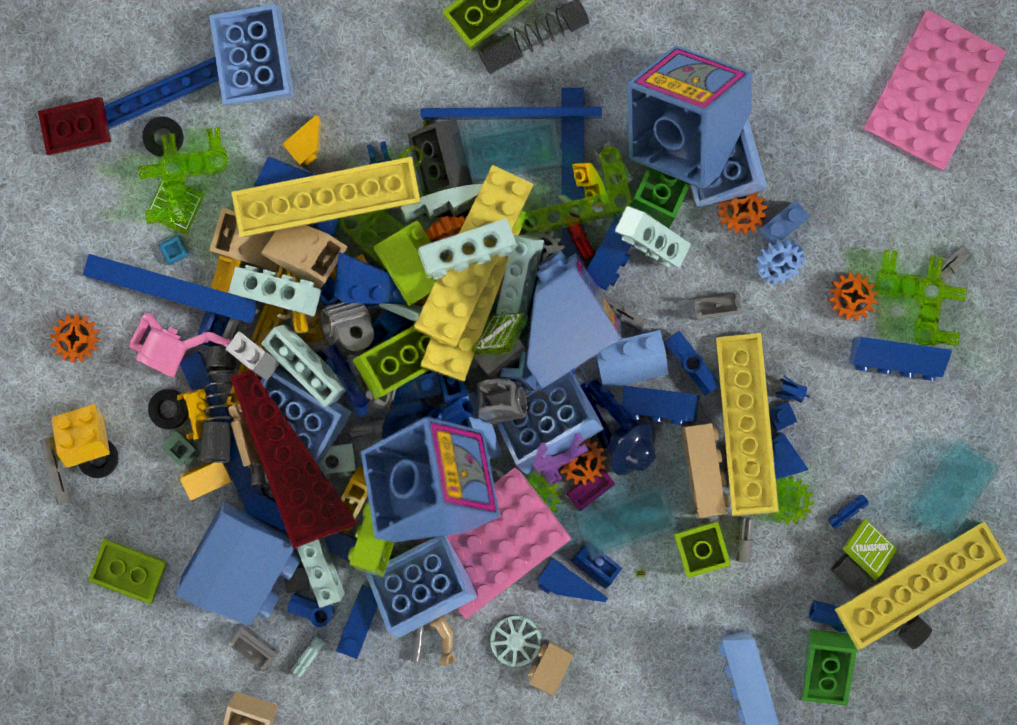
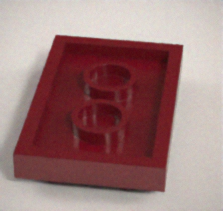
[38,97,111,156]

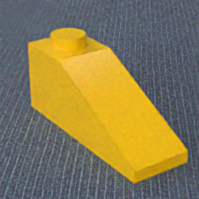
[341,466,368,535]

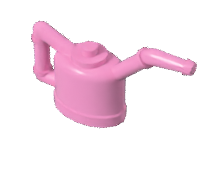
[129,313,231,378]

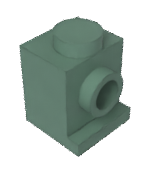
[160,430,198,466]

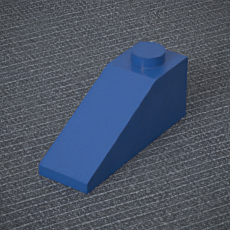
[377,372,443,410]
[536,557,608,602]
[336,585,378,659]

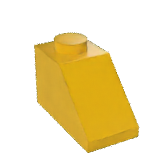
[282,115,321,167]

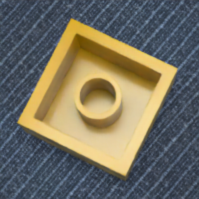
[51,404,110,468]

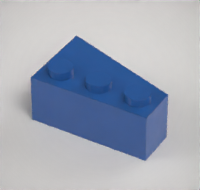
[587,211,635,290]
[334,252,407,304]
[621,386,700,425]
[724,432,809,479]

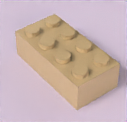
[681,422,729,518]

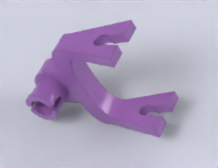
[533,433,588,485]

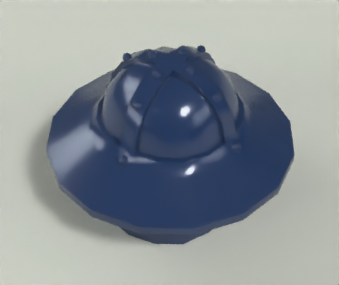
[382,401,433,440]
[607,423,656,475]

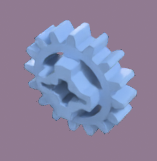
[756,238,806,285]

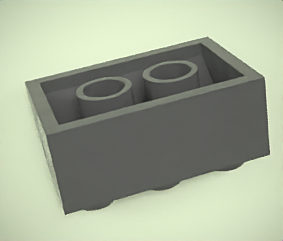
[408,120,473,196]

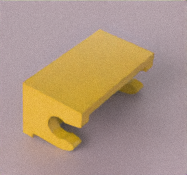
[211,255,244,295]
[177,389,212,440]
[180,462,232,501]

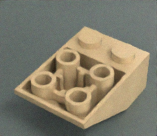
[209,207,280,272]
[261,225,347,289]

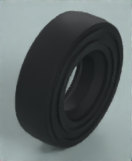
[142,117,184,158]
[148,389,189,429]
[78,440,119,478]

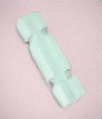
[291,636,325,677]

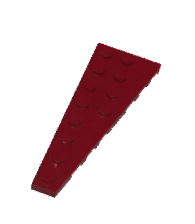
[230,370,357,549]

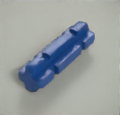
[828,495,869,529]

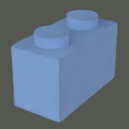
[758,200,810,245]

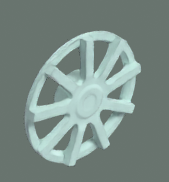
[490,616,541,667]

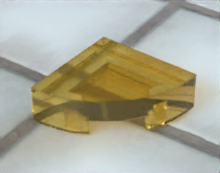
[303,319,326,344]

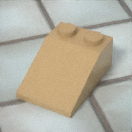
[223,691,279,725]

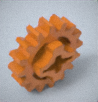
[717,192,767,236]
[425,216,467,243]
[828,272,878,321]
[50,314,101,363]
[560,438,607,486]

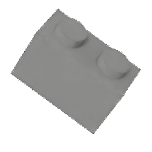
[226,331,280,380]

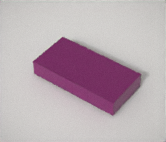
[566,469,615,511]

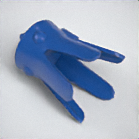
[775,375,810,403]

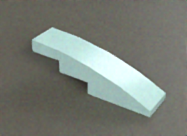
[400,184,483,223]

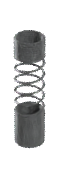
[477,0,590,74]
[200,346,236,463]
[831,553,932,649]

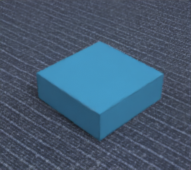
[159,235,189,266]

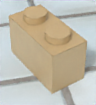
[527,640,574,696]

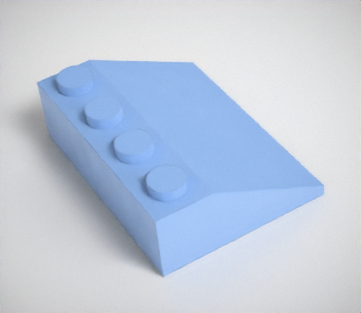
[209,4,294,105]
[690,119,768,207]
[260,366,352,465]
[497,371,604,475]
[366,535,477,638]
[718,630,779,725]

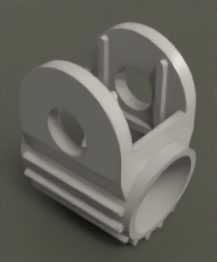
[320,302,374,359]
[476,379,528,424]

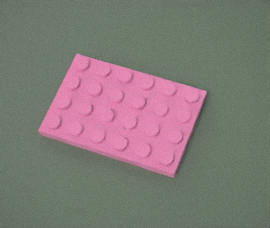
[863,10,1007,171]
[410,466,572,619]

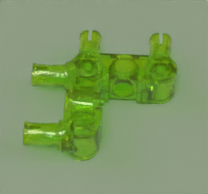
[138,128,228,225]
[875,249,967,347]

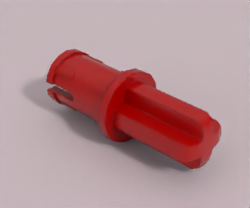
[563,215,595,260]

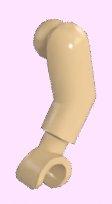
[429,616,455,666]

